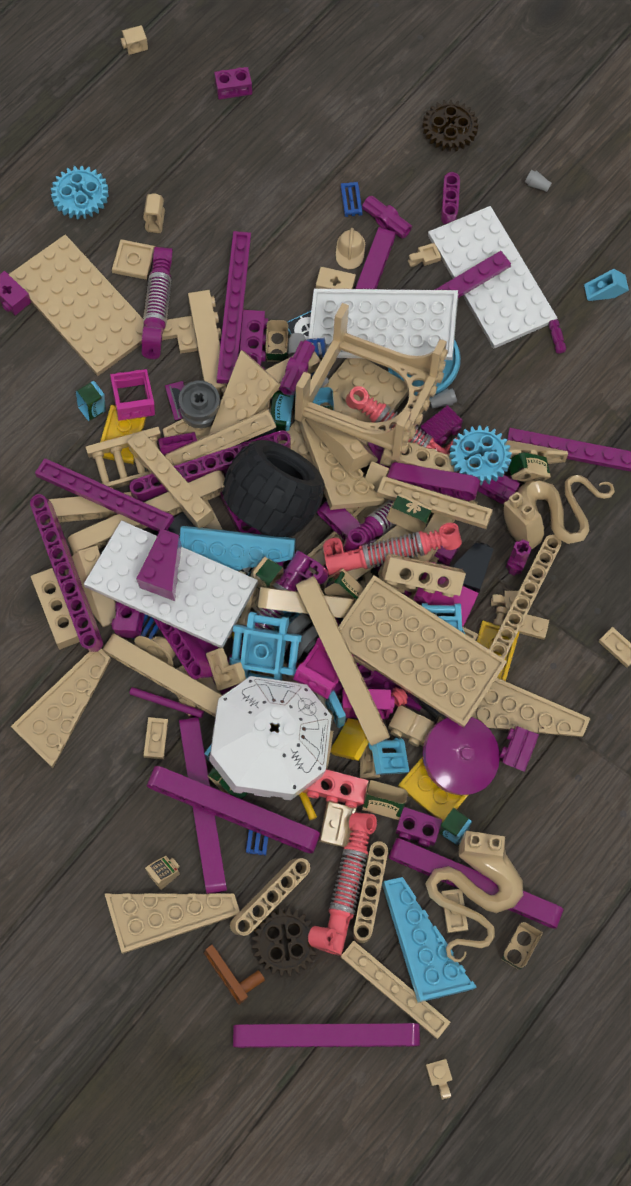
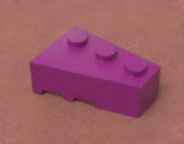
[136,529,182,601]

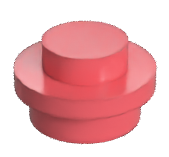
[391,687,408,706]

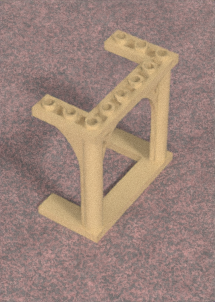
[295,303,448,459]

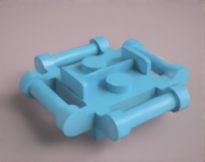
[229,612,302,681]

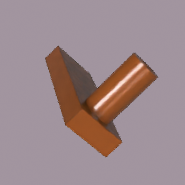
[204,945,265,1005]

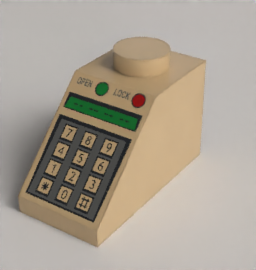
[145,856,180,890]

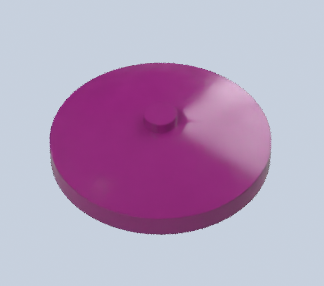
[423,717,500,795]

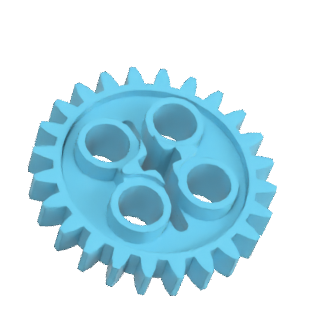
[51,166,109,219]
[449,426,512,485]

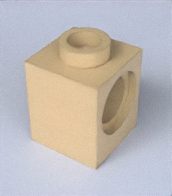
[121,25,148,55]

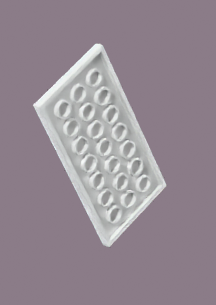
[428,206,557,349]
[308,289,458,360]
[84,520,258,648]

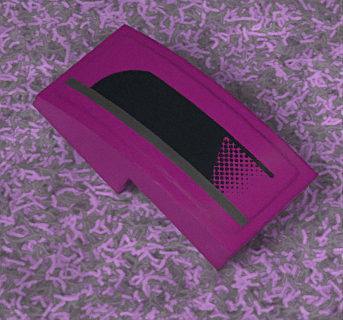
[165,381,184,421]

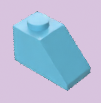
[584,269,629,301]

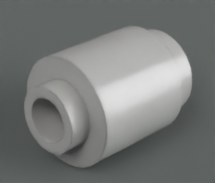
[287,333,306,358]

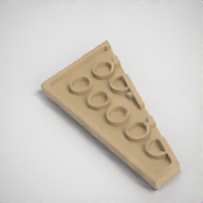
[207,350,281,468]
[105,894,240,954]

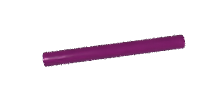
[130,687,204,718]

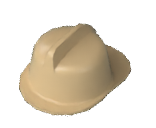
[336,228,365,269]
[134,636,176,667]

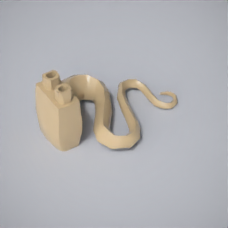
[504,475,615,549]
[425,831,523,962]

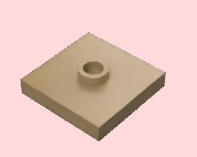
[112,239,155,280]

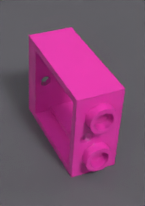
[110,369,155,421]
[342,688,395,719]

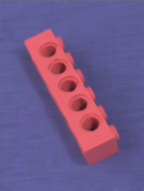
[303,770,368,808]

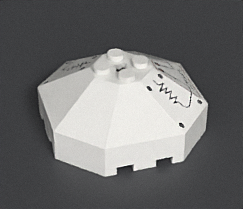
[209,676,332,800]

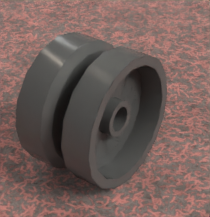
[179,380,220,429]
[285,613,319,663]

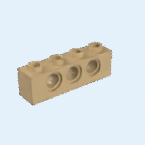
[380,442,457,473]
[382,553,466,597]
[31,568,80,650]

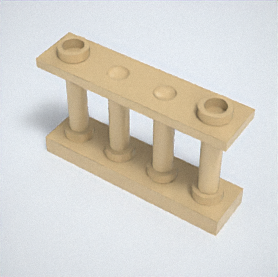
[86,427,161,489]

